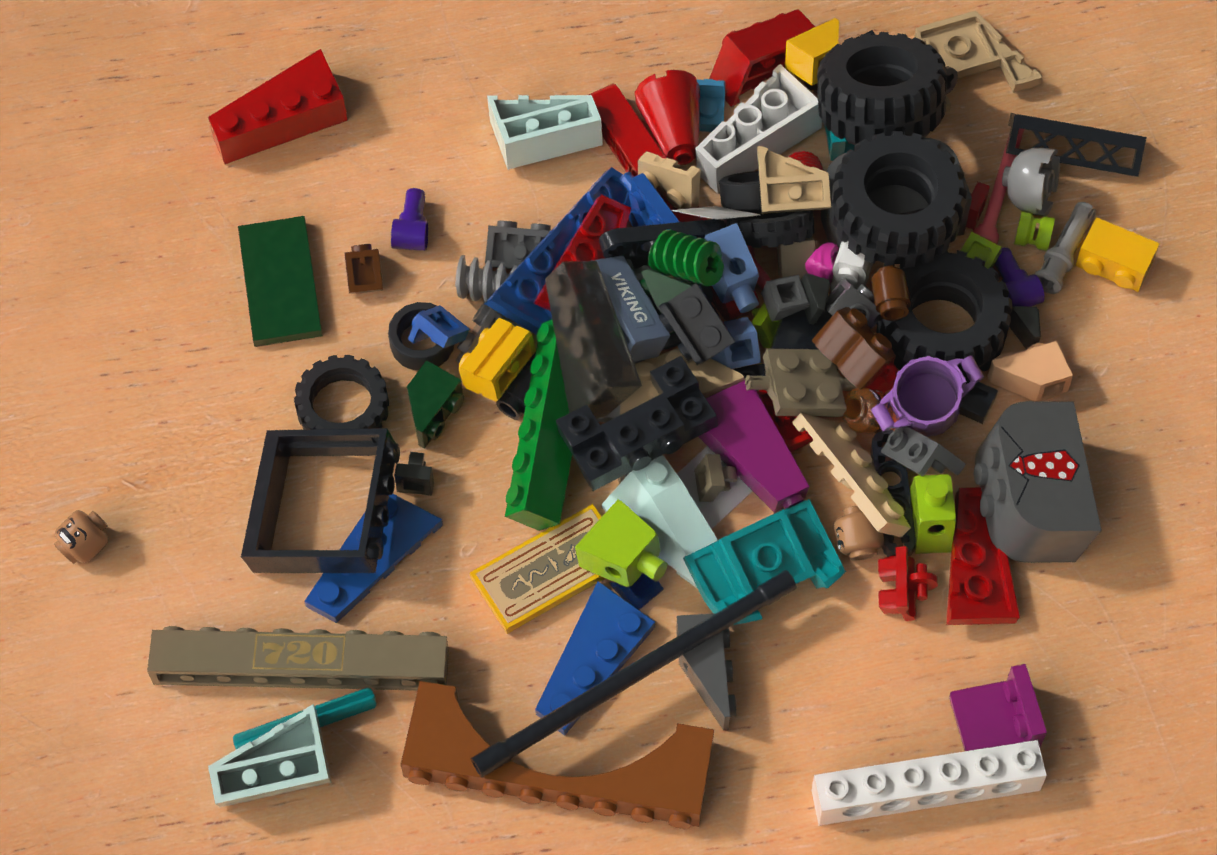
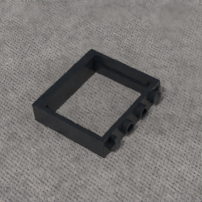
[241,428,400,573]

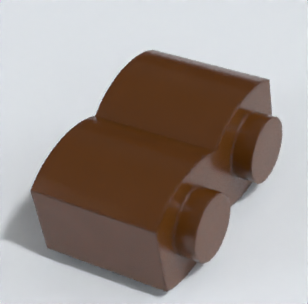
[812,307,896,390]

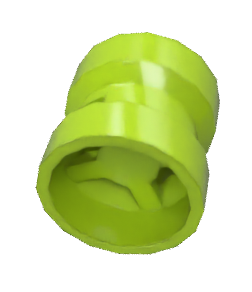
[1014,211,1055,251]

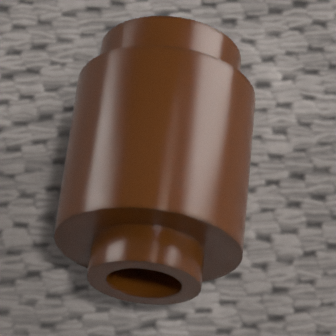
[871,266,911,321]

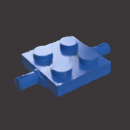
[620,172,679,227]

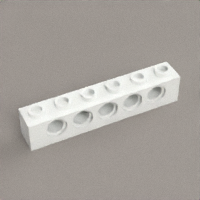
[811,740,1047,826]

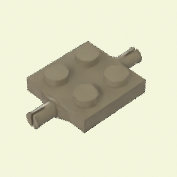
[745,349,861,417]

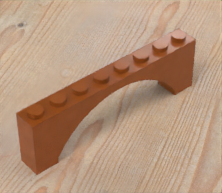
[401,681,714,829]

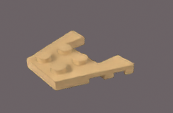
[914,11,1042,113]

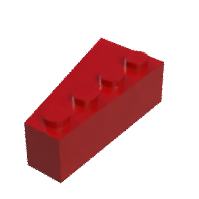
[208,49,348,165]

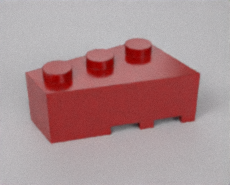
[709,9,815,108]

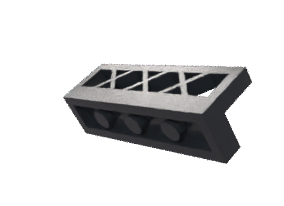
[1006,113,1147,177]

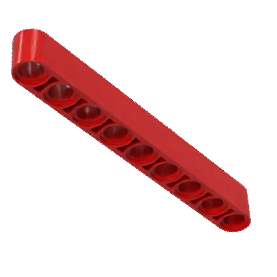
[588,83,759,321]

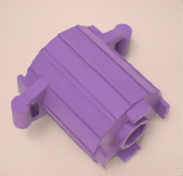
[871,355,984,437]

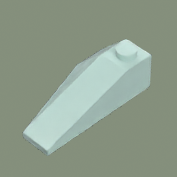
[602,455,718,589]

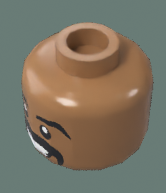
[834,506,884,561]
[54,510,108,564]

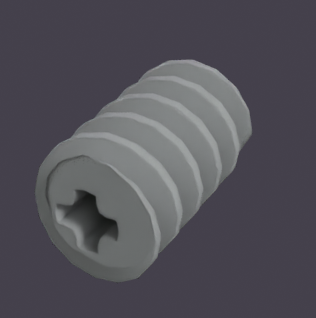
[455,255,518,302]

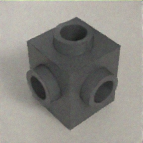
[825,277,879,329]

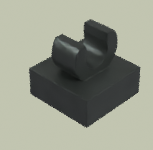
[394,452,434,496]

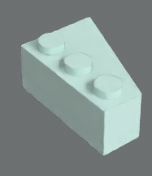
[208,704,331,807]

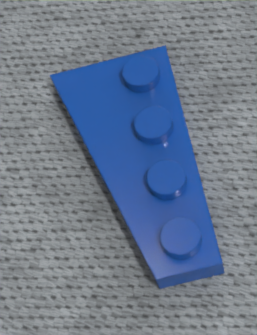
[535,581,655,736]

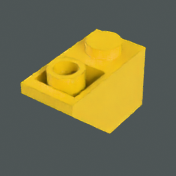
[785,18,839,86]

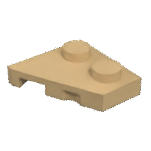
[757,146,831,214]
[638,151,701,209]

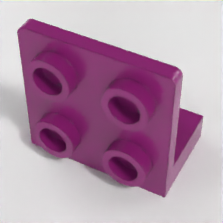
[949,664,1047,751]

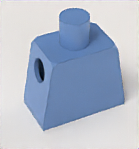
[704,223,759,313]

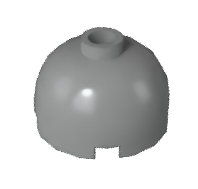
[1002,148,1060,216]

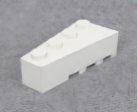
[695,64,822,194]

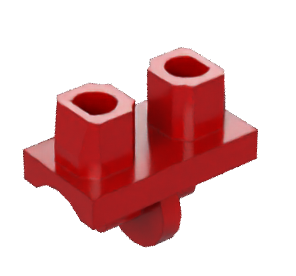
[878,546,938,621]

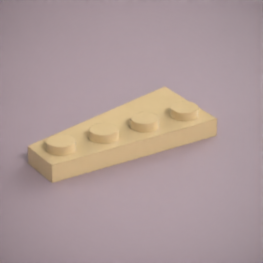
[792,413,911,537]

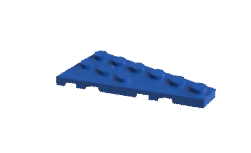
[484,167,631,335]

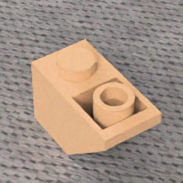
[988,341,1073,401]

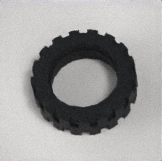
[723,209,815,248]
[294,355,389,430]

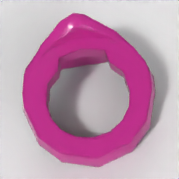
[805,242,839,285]

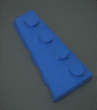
[304,494,443,623]

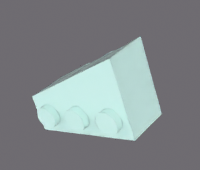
[487,95,603,170]

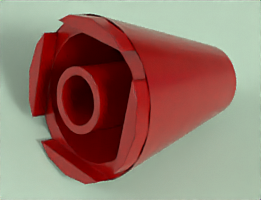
[635,70,700,165]

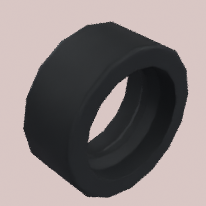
[719,171,761,211]
[388,302,454,370]

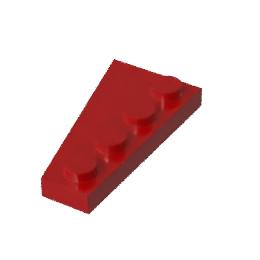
[533,194,631,326]
[946,487,1020,625]

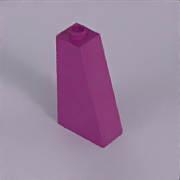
[698,380,809,513]

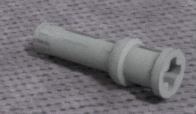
[1035,202,1096,294]

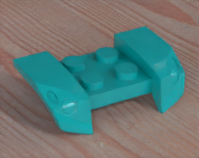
[683,499,846,625]

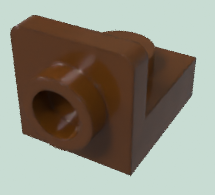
[344,244,383,294]

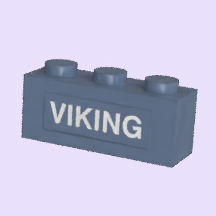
[577,255,670,364]

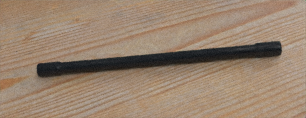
[470,570,797,778]

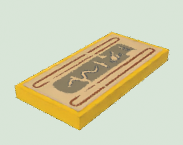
[470,504,605,634]

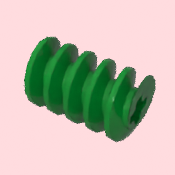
[648,229,724,286]

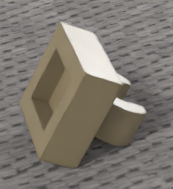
[694,454,738,502]

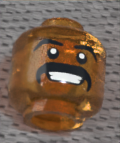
[841,388,893,435]

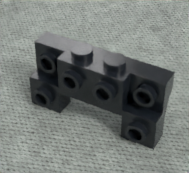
[555,356,718,491]

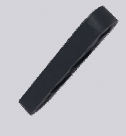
[599,219,727,259]
[870,430,916,557]

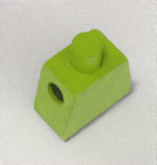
[910,474,956,554]
[575,499,668,587]

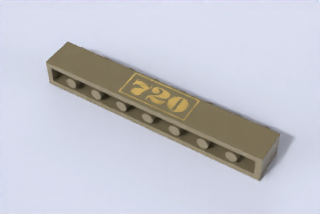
[147,626,449,690]

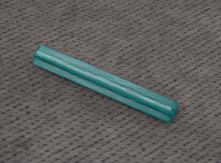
[233,687,377,749]

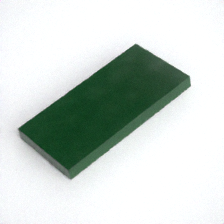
[238,216,323,347]

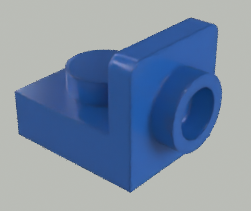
[408,305,470,348]

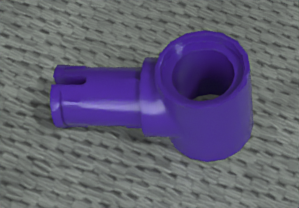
[391,188,429,251]
[995,247,1045,307]

